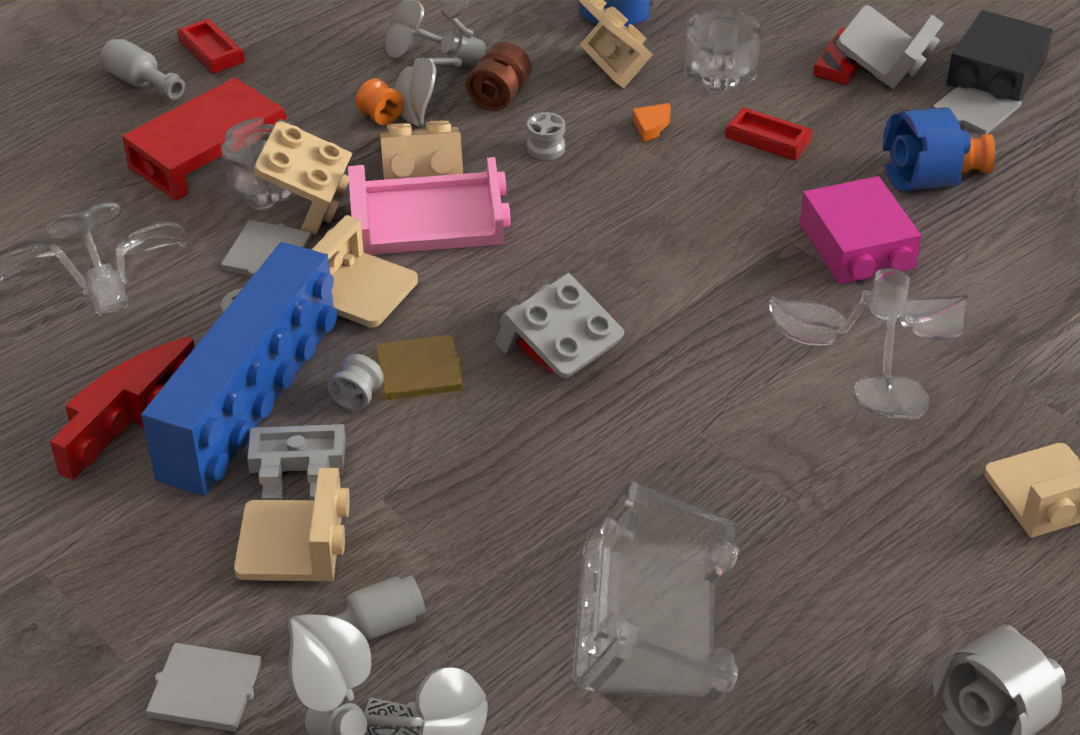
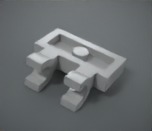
[247,424,345,500]

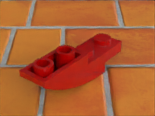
[50,337,195,480]

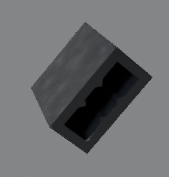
[946,10,1053,101]

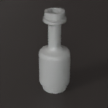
[100,39,185,100]
[288,575,426,641]

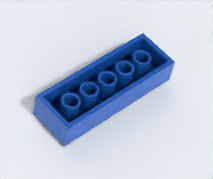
[141,242,337,496]

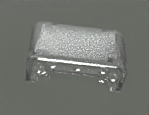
[573,480,739,700]

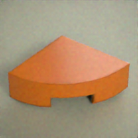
[632,103,671,142]

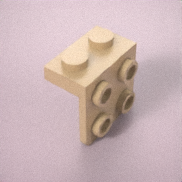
[579,0,653,88]
[380,120,463,180]
[253,121,353,236]
[312,215,418,328]
[984,443,1080,538]
[234,468,350,582]

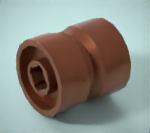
[466,41,531,112]

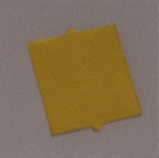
[376,335,463,400]

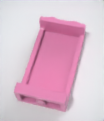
[348,157,511,255]

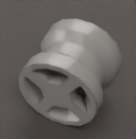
[527,112,565,160]
[327,354,384,411]

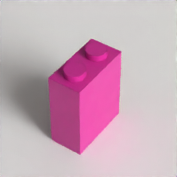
[800,176,922,284]

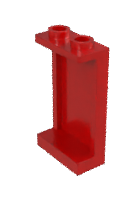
[122,77,287,201]

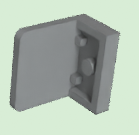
[836,5,944,89]
[495,273,624,378]

